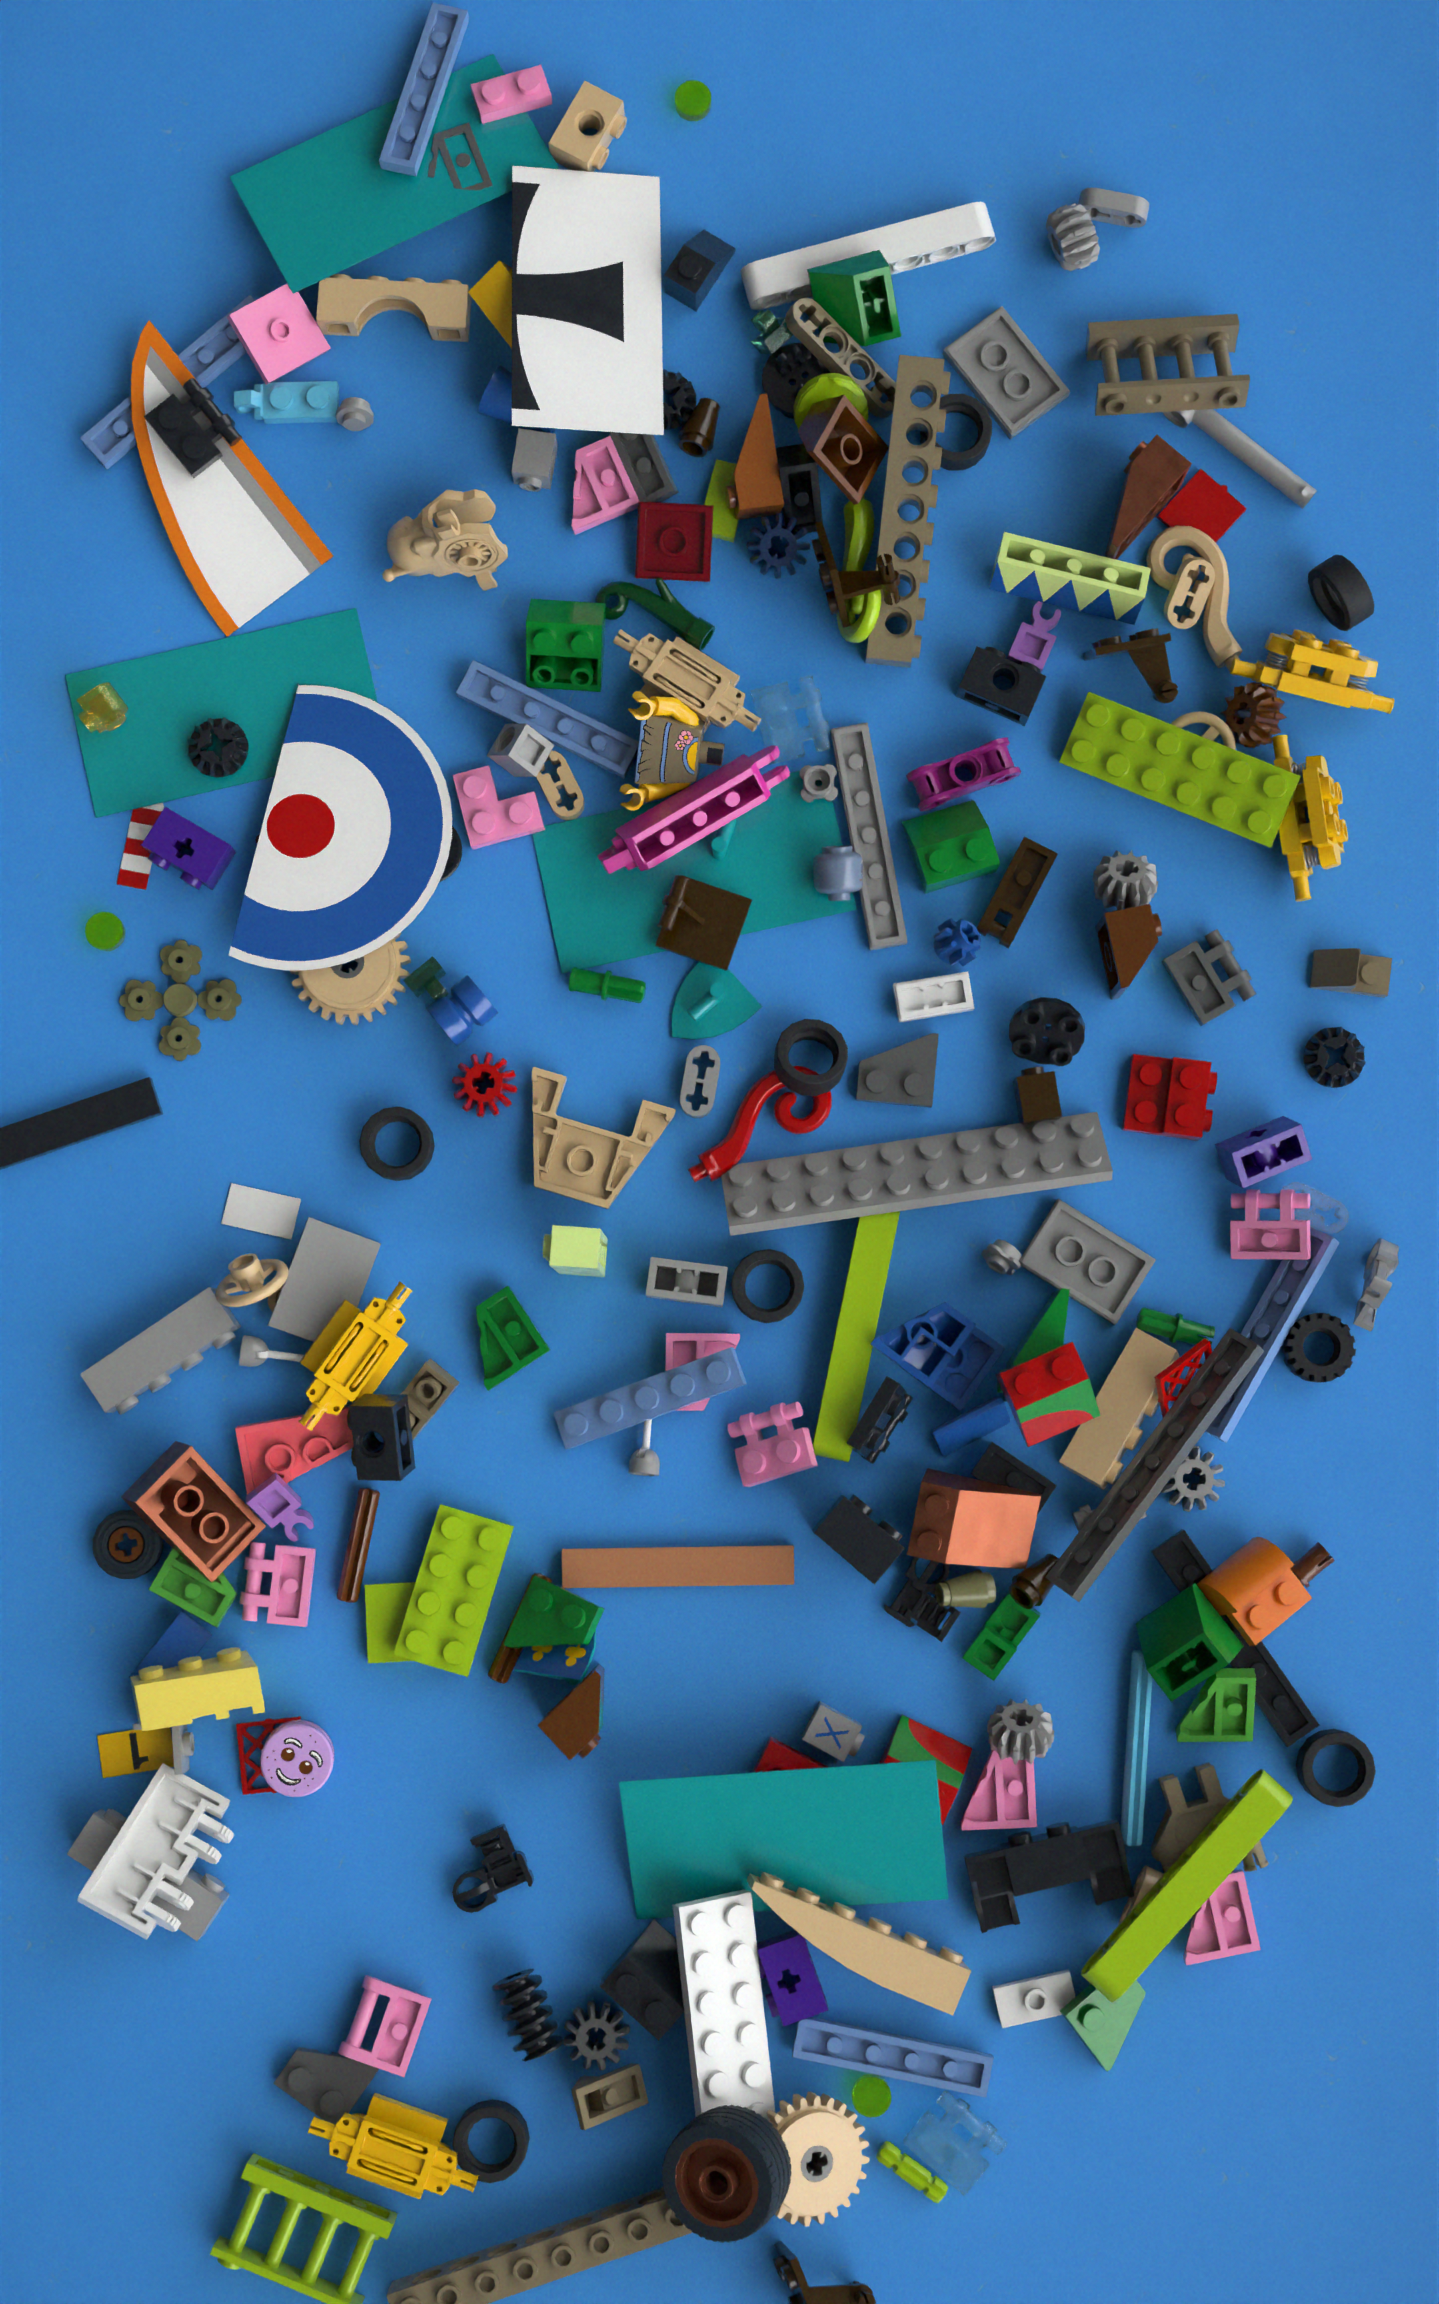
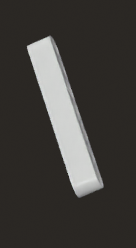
[740,202,996,310]

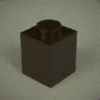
[1013,1067,1062,1125]

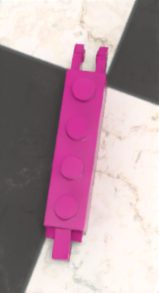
[597,745,790,874]

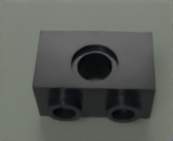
[956,647,1046,726]
[347,1394,415,1481]

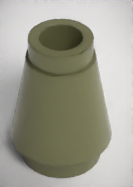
[935,1569,996,1608]

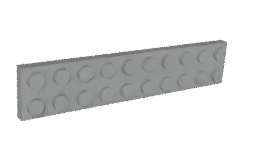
[721,1112,1113,1236]

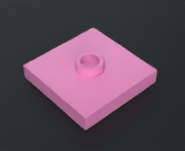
[227,284,331,385]

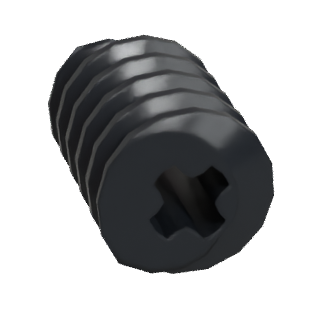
[492,1969,563,2061]

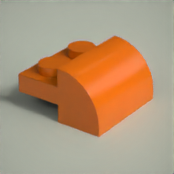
[1197,1537,1312,1646]

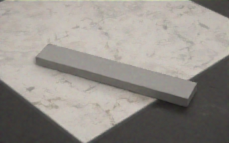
[830,723,908,951]

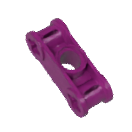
[906,737,1021,811]

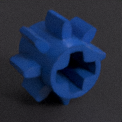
[933,918,980,966]

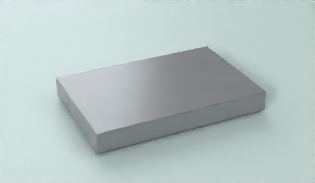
[943,306,1070,440]
[1018,1199,1156,1325]
[268,1217,381,1342]

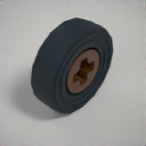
[93,1510,163,1579]

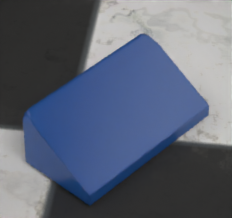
[930,1396,1010,1456]

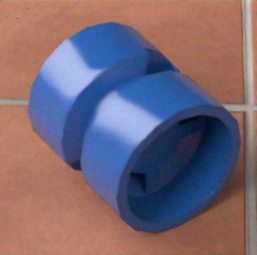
[426,975,498,1047]

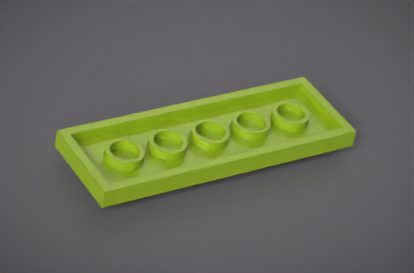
[1059,692,1302,848]

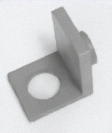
[133,1722,195,1775]

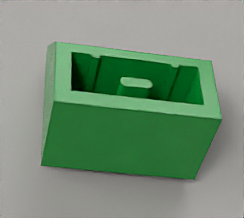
[807,250,901,346]
[526,599,606,692]
[1136,1583,1243,1702]

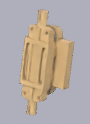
[613,629,762,733]

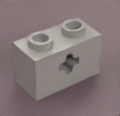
[646,1257,728,1307]

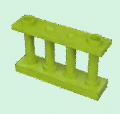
[210,2153,398,2304]

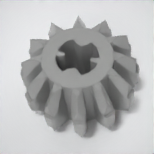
[1046,203,1100,272]
[1093,850,1158,910]
[1161,1446,1225,1512]
[987,1699,1054,1765]

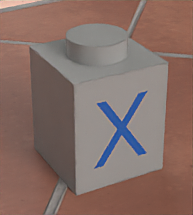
[801,1701,865,1762]

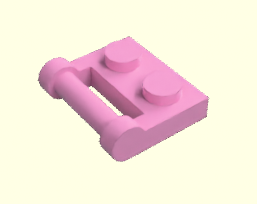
[338,1975,432,2077]

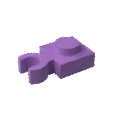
[1007,601,1061,673]
[246,1472,314,1542]

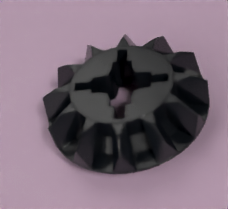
[663,369,696,430]
[188,717,249,778]
[1303,1027,1366,1088]

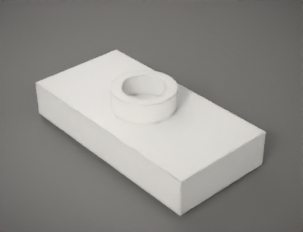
[892,971,975,1023]
[992,1969,1075,2028]

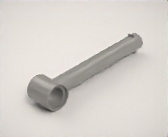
[1162,409,1317,509]

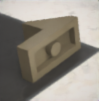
[1309,948,1392,998]
[571,2063,649,2130]

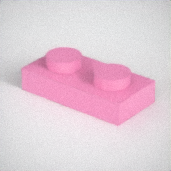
[470,65,553,124]

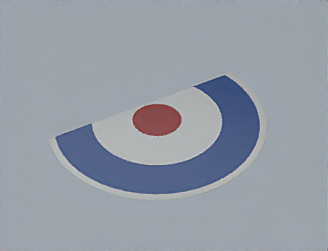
[229,685,452,971]

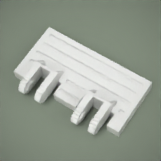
[78,1763,234,1940]

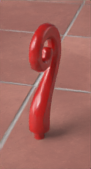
[688,1066,832,1182]

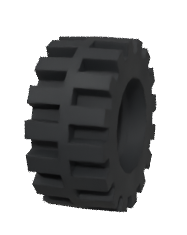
[1281,1313,1356,1383]

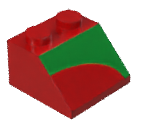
[996,1342,1101,1447]
[879,1714,973,1825]

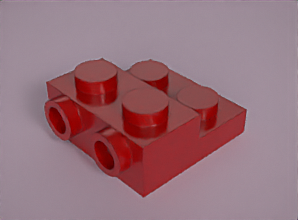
[1122,1054,1217,1141]

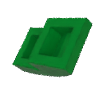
[962,1590,1040,1681]

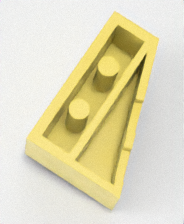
[130,1647,265,1731]

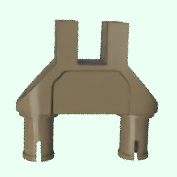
[1151,1762,1269,1874]

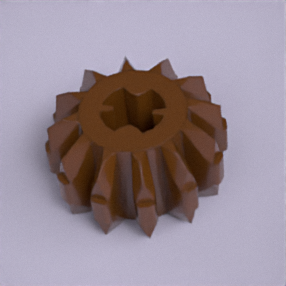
[1220,682,1287,748]

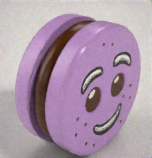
[260,1720,335,1797]

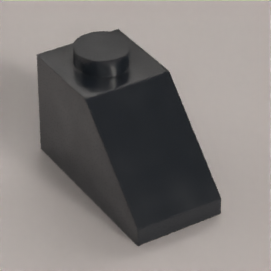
[664,230,735,311]
[776,444,823,533]

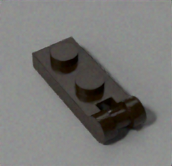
[977,837,1058,948]

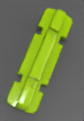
[876,2141,948,2203]

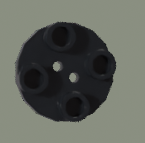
[762,343,831,419]
[1009,997,1085,1066]

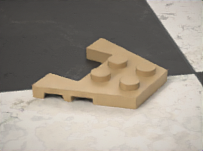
[532,1067,676,1209]

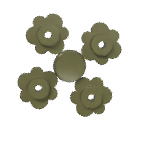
[119,940,242,1061]

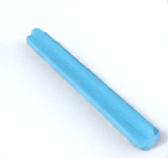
[1121,1650,1152,1846]

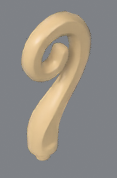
[1146,526,1243,676]

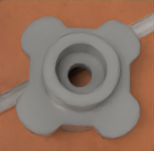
[800,764,838,803]
[981,1239,1021,1275]

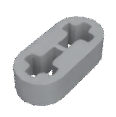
[1078,188,1150,228]
[680,1045,720,1118]

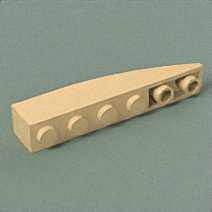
[747,1872,971,2016]

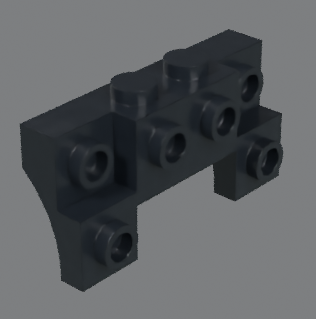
[963,1819,1134,1933]

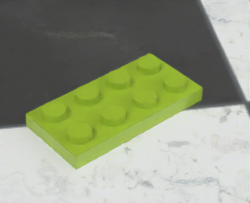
[393,1504,514,1677]

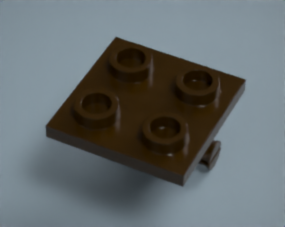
[811,521,901,628]
[1083,628,1178,703]
[655,875,752,971]
[773,2241,876,2304]

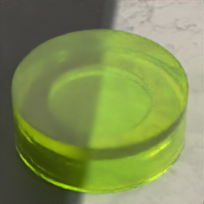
[675,80,712,121]
[85,912,126,951]
[851,2074,891,2117]

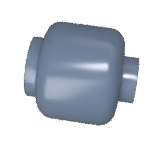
[813,845,863,901]

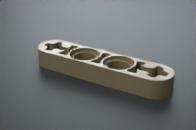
[785,298,896,418]

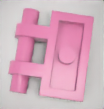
[1230,1189,1311,1260]
[728,1401,818,1487]
[240,1542,316,1627]

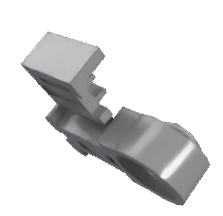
[1353,1238,1399,1332]

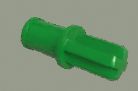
[569,967,646,1003]
[1136,1307,1215,1345]

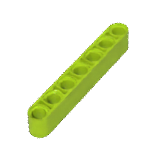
[813,1211,900,1462]
[1081,1769,1293,2002]

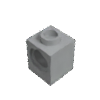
[511,428,558,492]
[487,724,554,777]

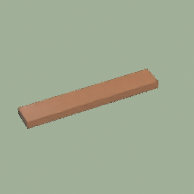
[562,1545,794,1588]

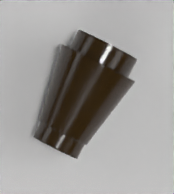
[678,398,720,457]
[1009,1554,1059,1609]

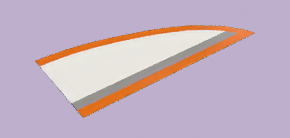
[131,320,333,637]

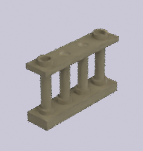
[1085,314,1250,416]

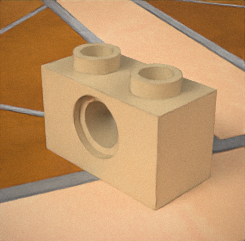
[549,80,627,172]

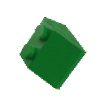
[902,800,1000,894]

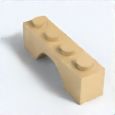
[316,274,472,342]

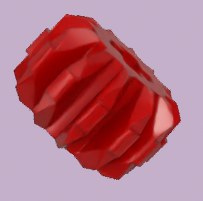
[452,1052,518,1118]

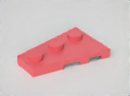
[235,1406,354,1495]

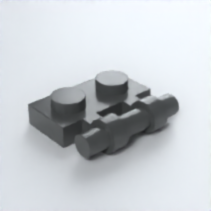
[1162,929,1256,1027]

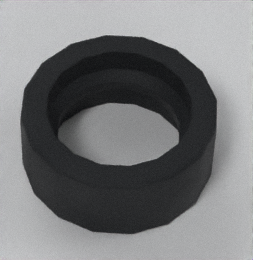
[920,394,992,470]
[1308,554,1374,631]
[774,1019,848,1096]
[359,1106,435,1181]
[731,1249,804,1323]
[1296,1729,1376,1807]
[452,2099,530,2183]

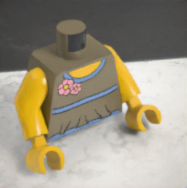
[619,691,725,811]

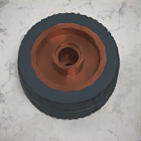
[662,2105,792,2243]

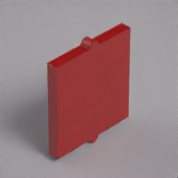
[1157,469,1247,551]

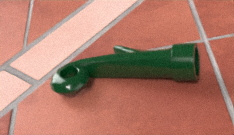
[595,578,715,651]

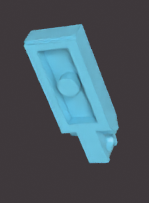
[234,381,339,424]

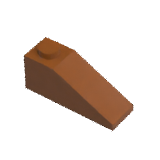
[725,394,784,520]

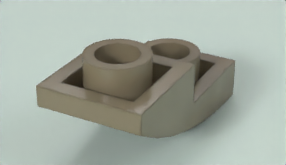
[400,1358,460,1441]

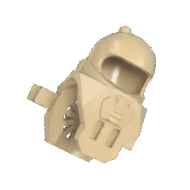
[382,489,508,591]

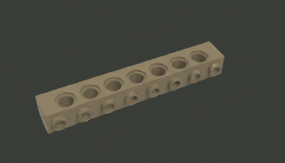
[866,355,951,668]
[386,2187,693,2304]

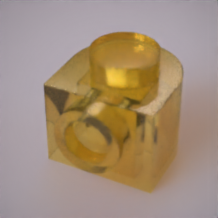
[77,682,128,733]

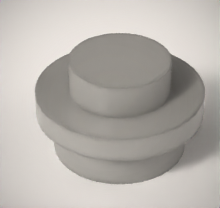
[336,397,374,431]

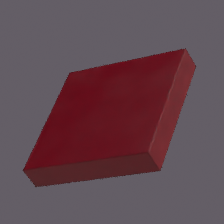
[635,502,714,582]

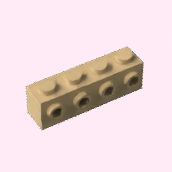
[1059,1328,1180,1490]

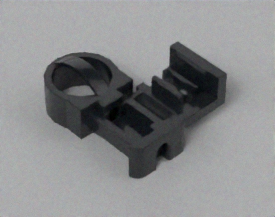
[884,1556,961,1642]
[452,1824,534,1913]

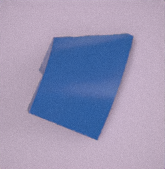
[870,1302,1005,1411]

